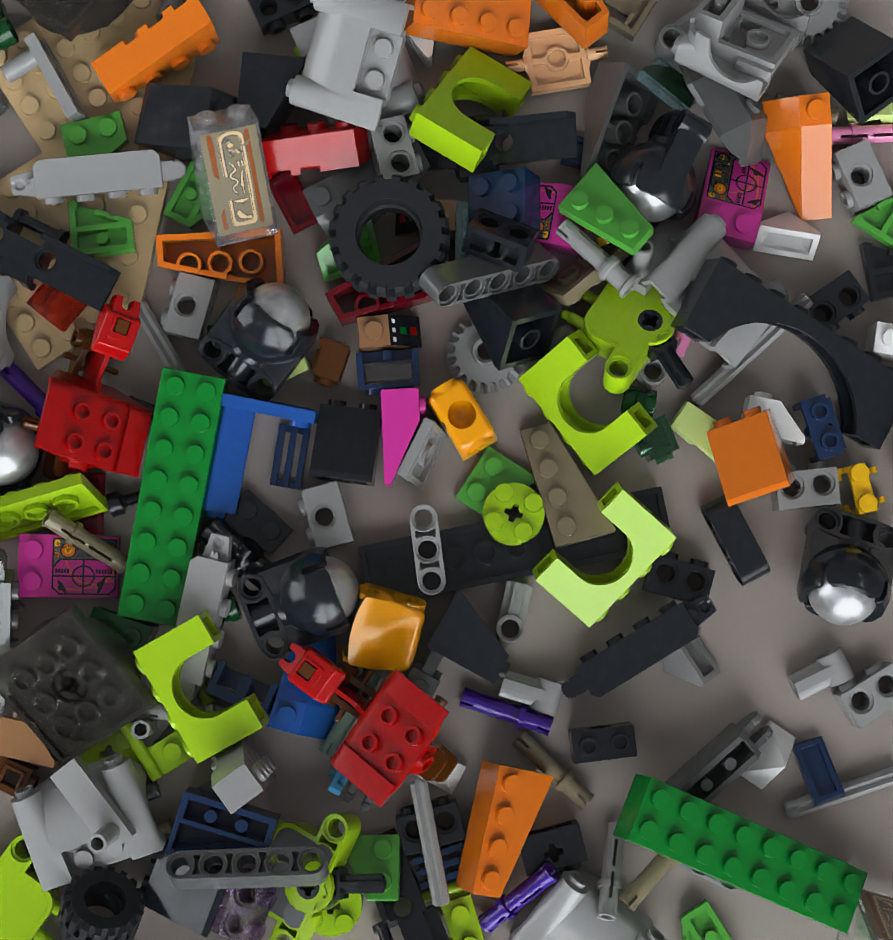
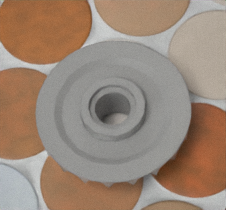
[768,0,848,46]
[446,318,524,394]

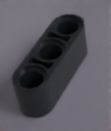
[700,494,771,586]

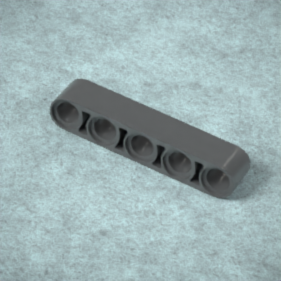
[419,242,560,307]
[165,846,329,890]

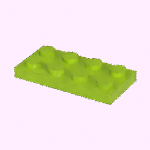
[0,473,108,542]

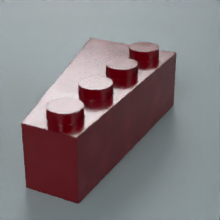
[325,240,450,326]

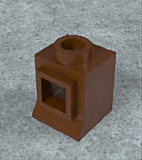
[310,337,351,388]
[0,756,40,797]

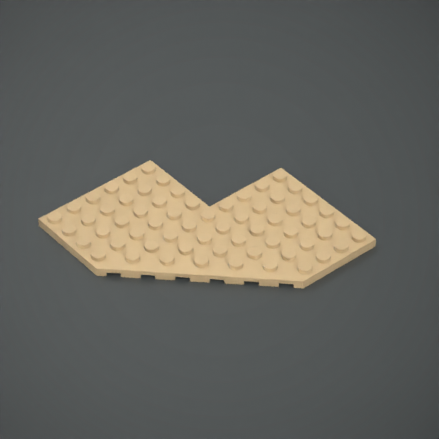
[0,0,198,371]

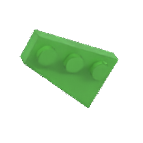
[558,163,653,256]

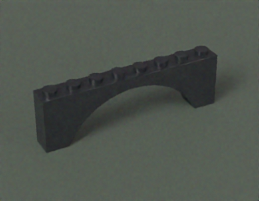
[671,256,893,450]

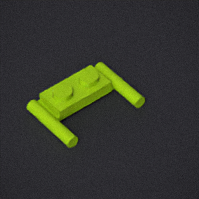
[120,684,218,782]
[407,881,485,940]

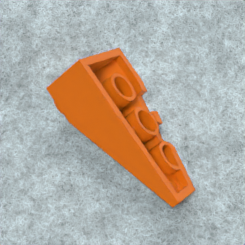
[762,92,832,221]

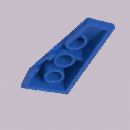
[267,636,339,740]

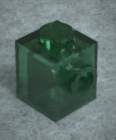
[635,414,680,465]

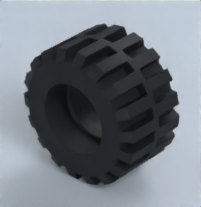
[57,866,145,940]

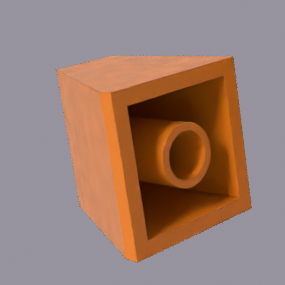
[707,406,795,507]

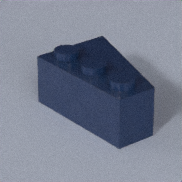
[165,786,281,854]

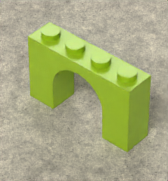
[408,46,533,173]
[518,328,658,476]
[532,481,677,627]
[133,610,270,764]

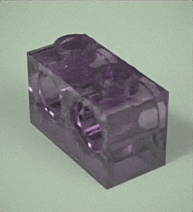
[211,867,278,940]

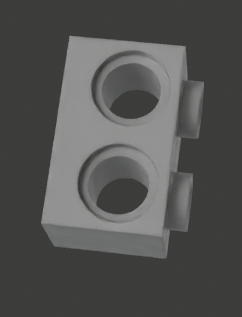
[367,115,423,182]
[771,462,841,511]
[832,660,893,728]

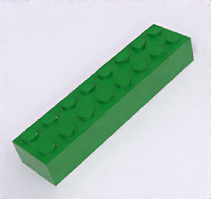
[117,367,229,626]
[613,774,868,934]

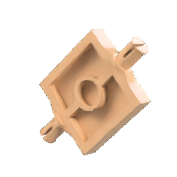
[505,28,608,96]

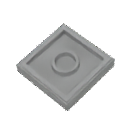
[397,417,448,489]

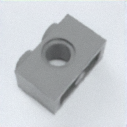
[832,139,893,215]
[161,271,219,343]
[297,481,355,549]

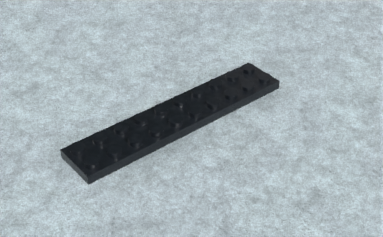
[358,486,674,598]

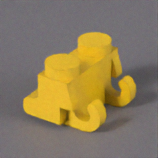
[837,462,886,515]

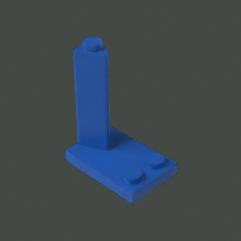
[203,393,319,519]

